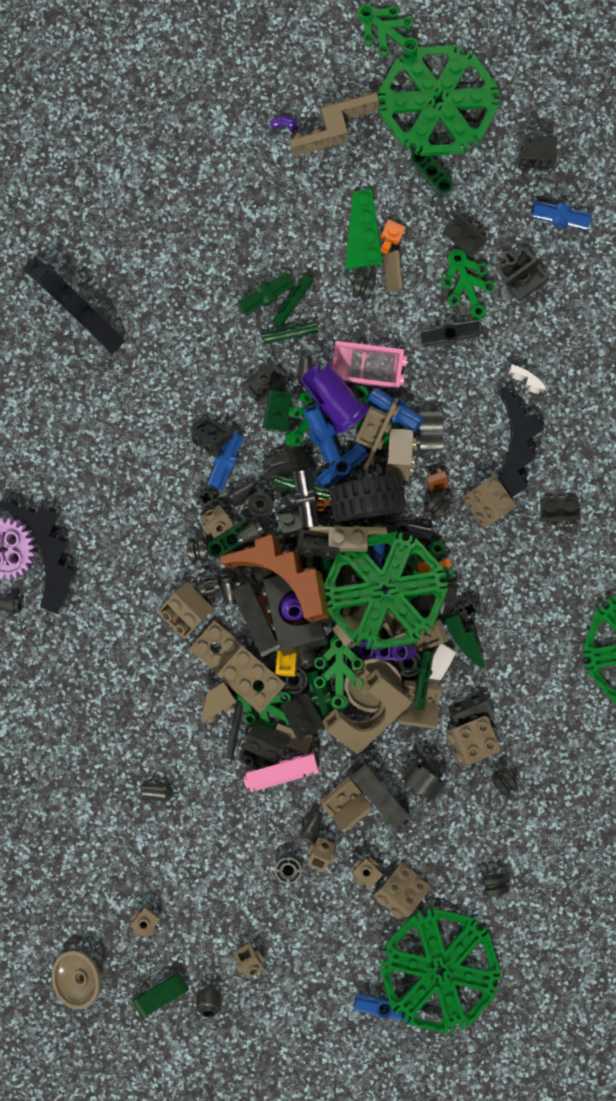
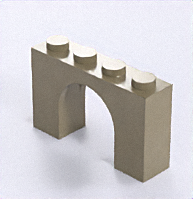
[322,668,412,754]

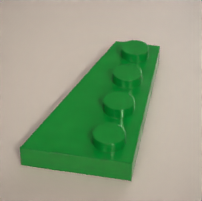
[345,189,383,270]

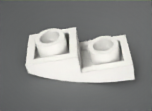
[508,364,546,394]
[429,644,456,684]

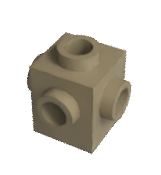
[200,505,234,539]
[307,837,337,872]
[352,857,383,889]
[130,905,161,938]
[233,943,264,979]

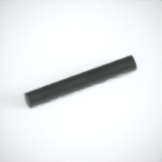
[226,702,243,760]

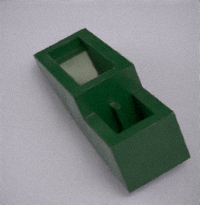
[444,615,485,669]

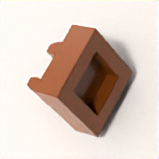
[426,468,449,494]

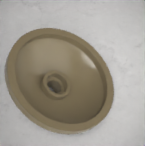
[344,658,402,712]
[52,950,101,1010]

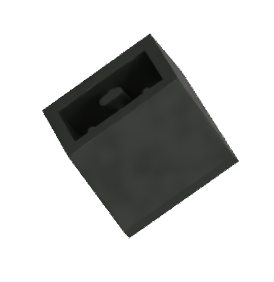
[514,136,557,171]
[239,721,291,770]

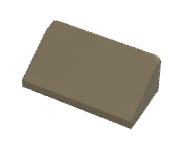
[384,250,403,293]
[275,723,314,754]

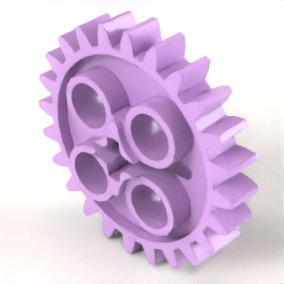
[0,517,37,580]

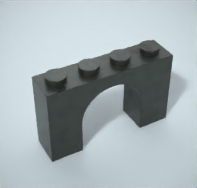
[262,568,328,656]

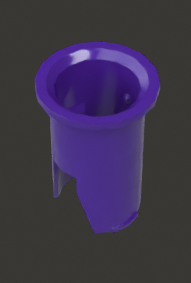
[301,362,369,434]

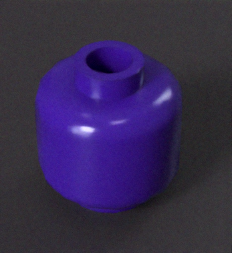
[280,593,304,621]

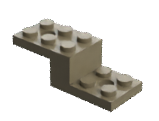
[290,92,379,157]
[189,620,286,713]

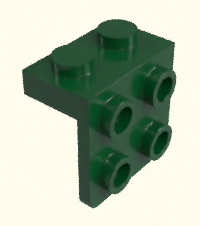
[262,390,293,432]

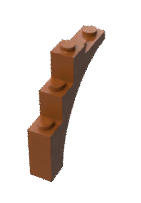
[220,534,329,622]

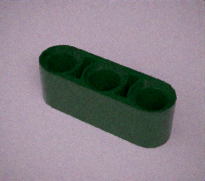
[410,149,453,197]
[207,520,251,559]
[132,972,189,1018]

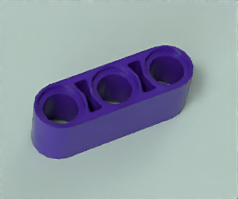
[358,641,417,661]

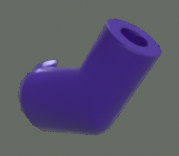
[269,115,298,131]

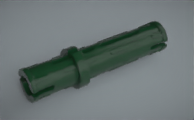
[272,274,314,328]
[260,321,319,345]
[273,473,331,501]
[412,651,434,711]

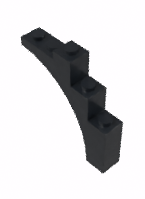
[22,256,125,355]
[497,386,545,498]
[0,498,77,614]

